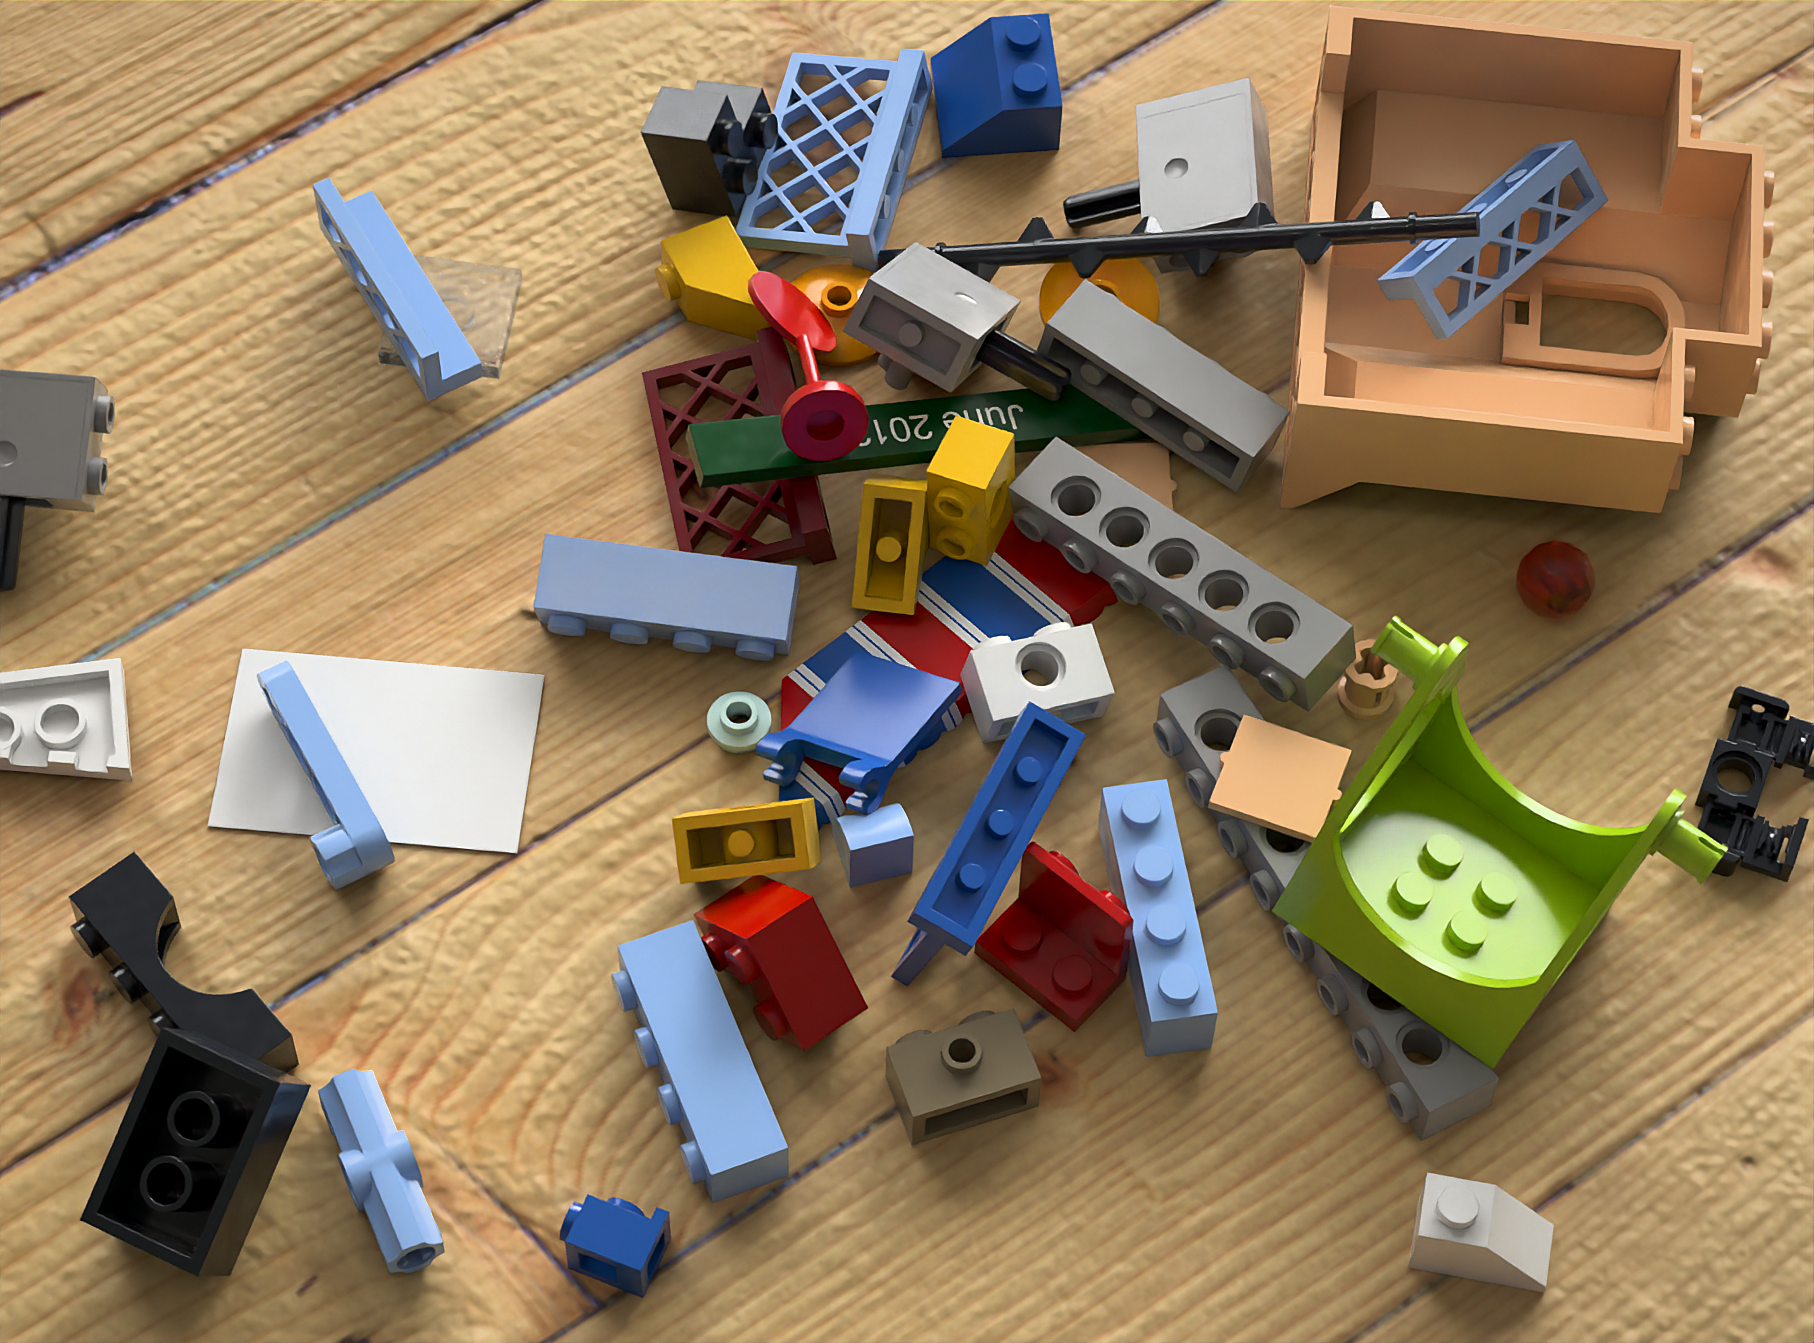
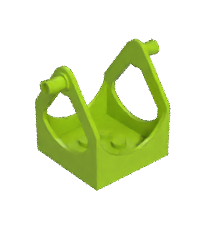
[1272,616,1728,1069]

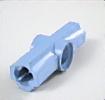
[318,1069,445,1274]

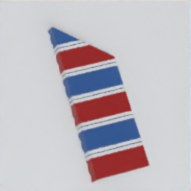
[779,514,1118,832]

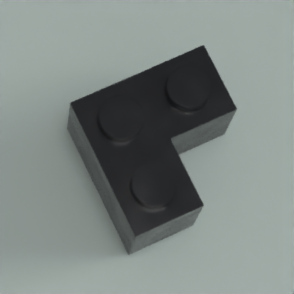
[641,80,778,218]

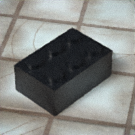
[80,1028,311,1277]

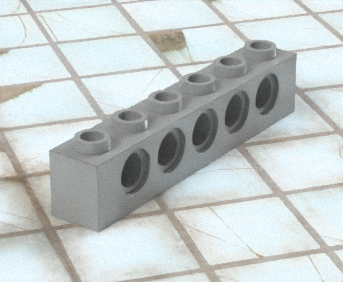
[1008,437,1356,712]

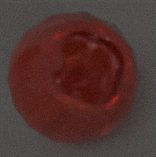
[1515,540,1595,619]

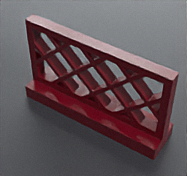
[642,326,837,565]

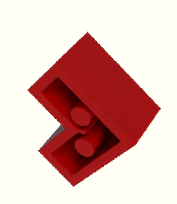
[693,875,868,1051]

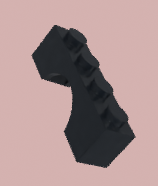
[69,851,299,1073]

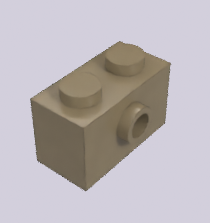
[885,1008,1041,1145]

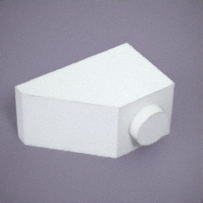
[1408,1172,1554,1293]

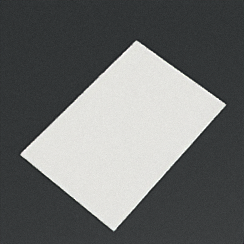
[208,648,545,854]

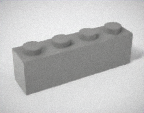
[1037,279,1290,493]

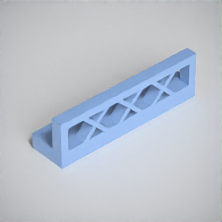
[1377,140,1609,339]
[313,178,483,401]

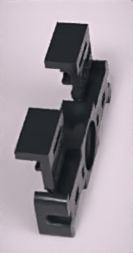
[1695,686,1814,882]

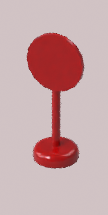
[748,271,869,461]

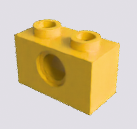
[926,416,1015,566]
[672,797,822,884]

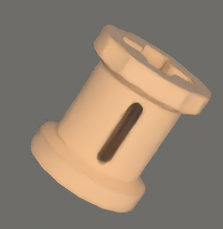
[1337,639,1400,720]

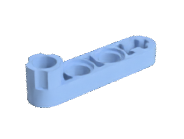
[257,661,395,890]

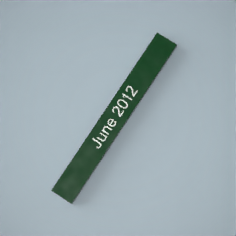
[685,384,1152,488]

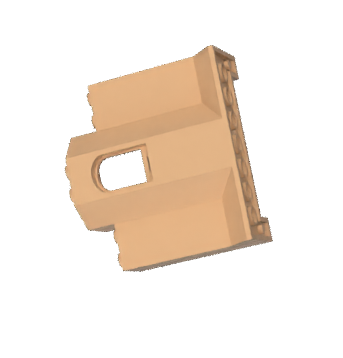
[1280,5,1774,513]

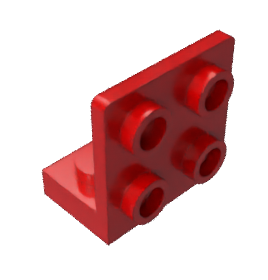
[974,841,1134,1032]

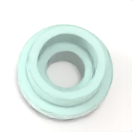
[707,691,771,754]

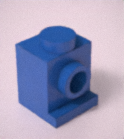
[559,1194,671,1298]

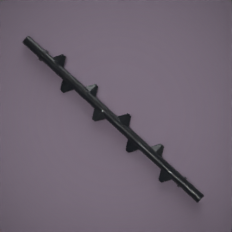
[878,201,1480,283]

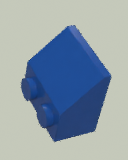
[930,13,1063,158]

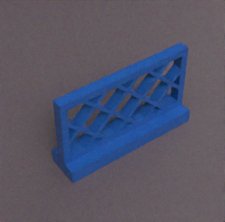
[891,701,1086,987]

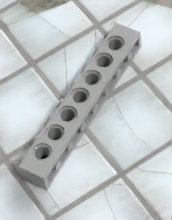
[1153,664,1499,1141]

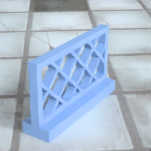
[735,48,932,272]

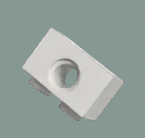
[960,622,1115,744]

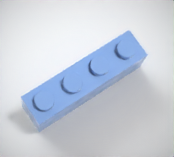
[533,534,800,661]
[1098,779,1218,1057]
[611,920,789,1203]

